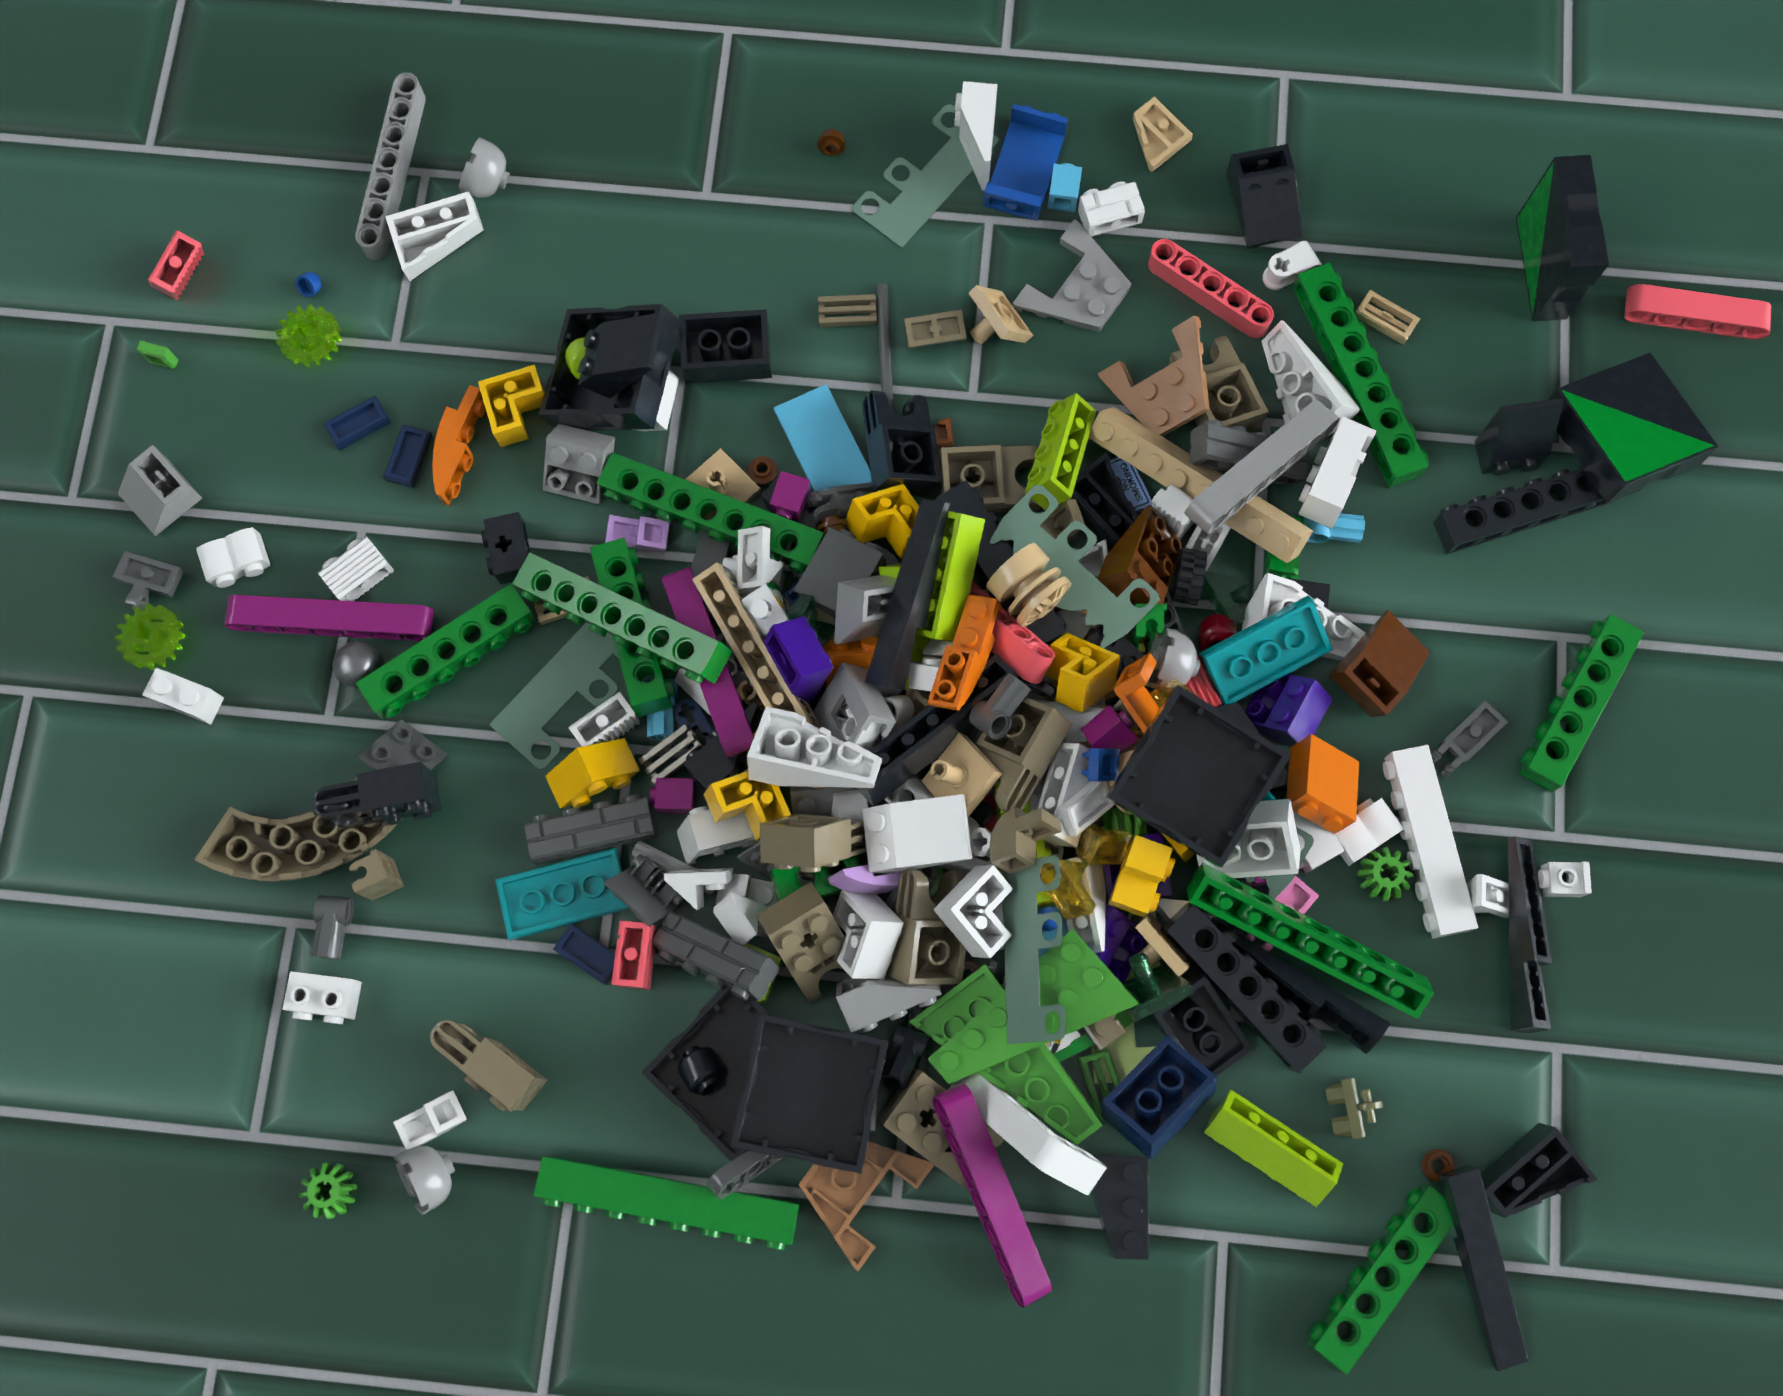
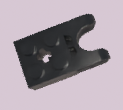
[863,390,942,496]
[313,762,441,828]

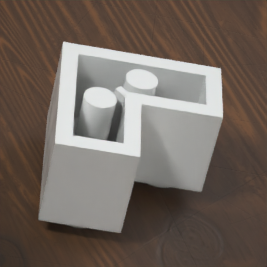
[933,865,1013,958]
[833,890,904,979]

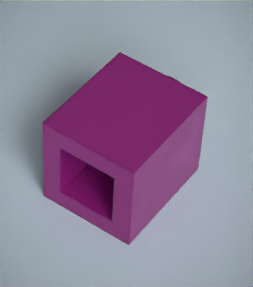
[769,471,811,522]
[1080,705,1138,754]
[650,778,697,815]

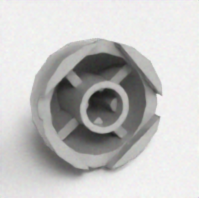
[459,137,510,198]
[1146,627,1200,691]
[394,1146,455,1215]

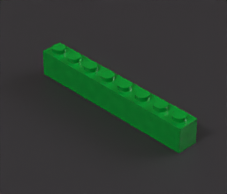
[533,1156,800,1250]

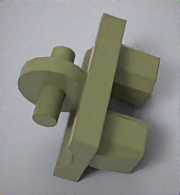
[1325,1078,1383,1139]

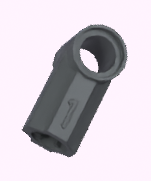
[969,673,1031,740]
[311,895,354,959]

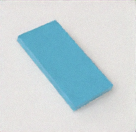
[773,384,872,505]

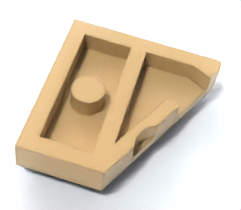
[1132,97,1193,172]

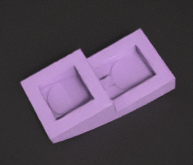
[605,515,670,551]
[828,865,901,894]

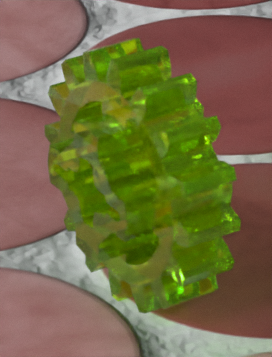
[275,304,342,367]
[114,604,185,670]

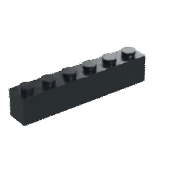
[935,480,1067,647]
[856,654,1017,807]

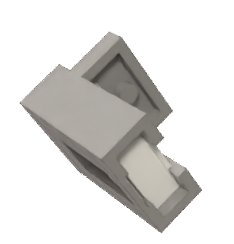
[814,662,902,751]

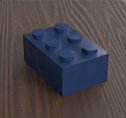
[1101,1035,1218,1160]

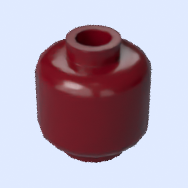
[1198,614,1238,652]

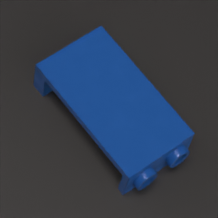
[983,104,1068,221]

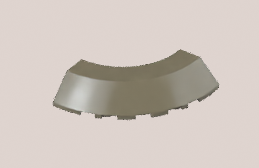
[195,772,402,881]

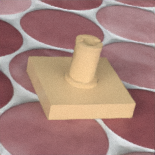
[969,285,1034,344]
[685,448,761,520]
[921,733,1002,818]
[1129,912,1191,977]

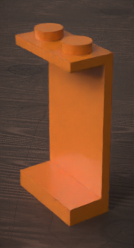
[1113,653,1160,733]

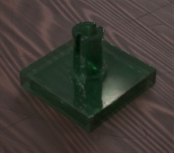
[1122,953,1193,1022]

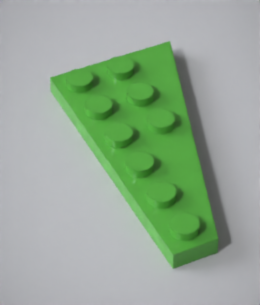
[928,929,1139,1084]
[909,964,1104,1145]

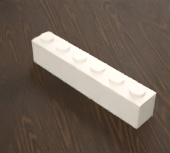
[1383,745,1478,939]

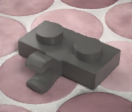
[112,551,184,613]

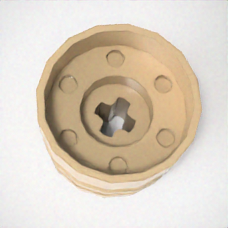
[986,543,1072,627]

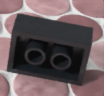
[679,309,772,384]

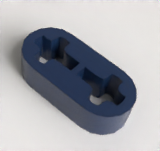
[673,698,713,749]

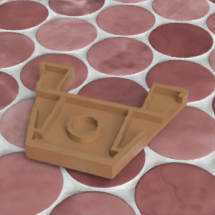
[1098,316,1210,437]
[799,1141,934,1271]

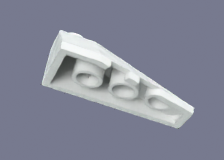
[1261,320,1361,435]
[1242,573,1366,661]
[747,707,882,788]

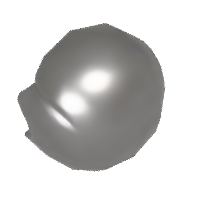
[332,642,384,688]

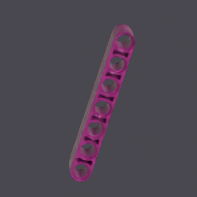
[661,566,754,758]
[224,595,435,641]
[932,1082,1052,1308]

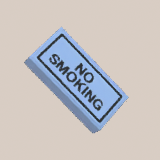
[1110,457,1152,514]

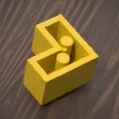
[478,365,545,447]
[846,484,919,558]
[1046,633,1120,713]
[545,738,640,808]
[703,771,791,841]
[1108,835,1175,918]

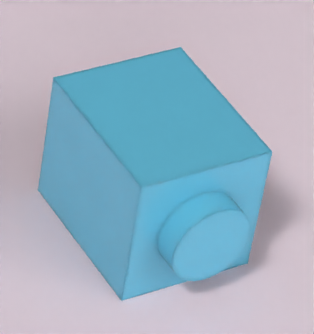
[1047,163,1082,212]

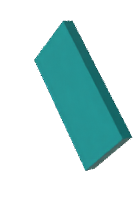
[1199,595,1333,705]
[495,848,630,941]

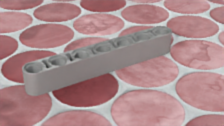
[355,72,426,260]
[1184,399,1340,534]

